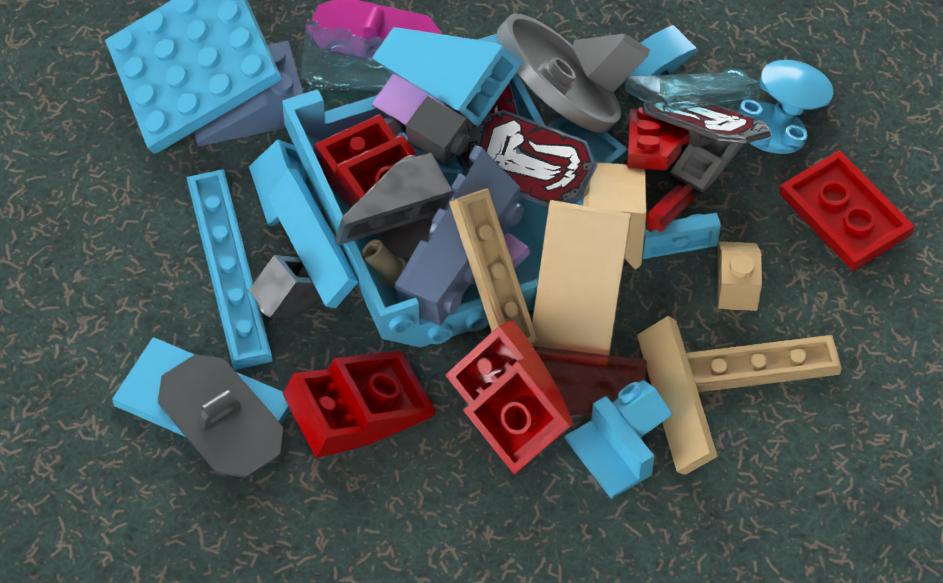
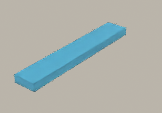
[187,169,273,370]

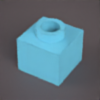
[612,380,672,438]

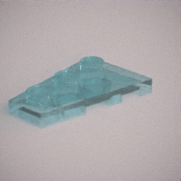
[625,69,760,112]

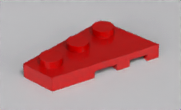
[627,106,690,170]

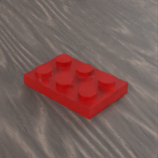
[779,150,915,271]

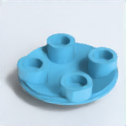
[759,60,833,115]
[737,100,808,154]

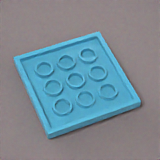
[105,0,282,154]

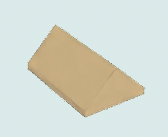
[583,162,646,270]

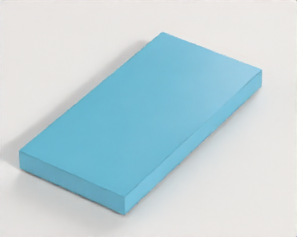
[112,337,291,437]

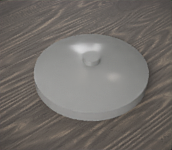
[497,13,621,133]

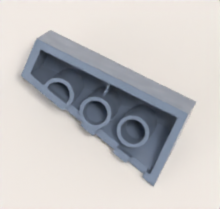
[395,145,524,326]

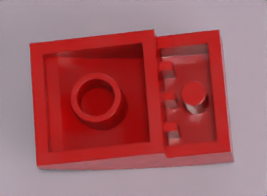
[313,114,418,208]
[445,320,573,474]
[283,350,436,458]

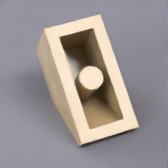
[717,241,762,311]

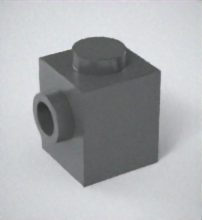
[405,96,470,165]

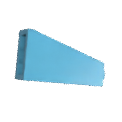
[372,27,522,127]

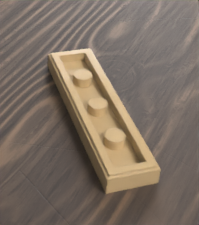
[449,188,538,344]
[637,316,718,475]
[686,335,842,392]

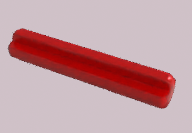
[645,184,695,233]

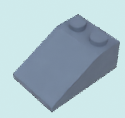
[194,41,304,147]

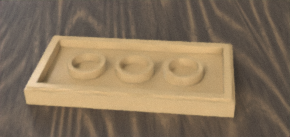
[531,200,631,368]

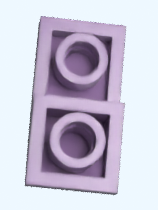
[372,73,447,127]

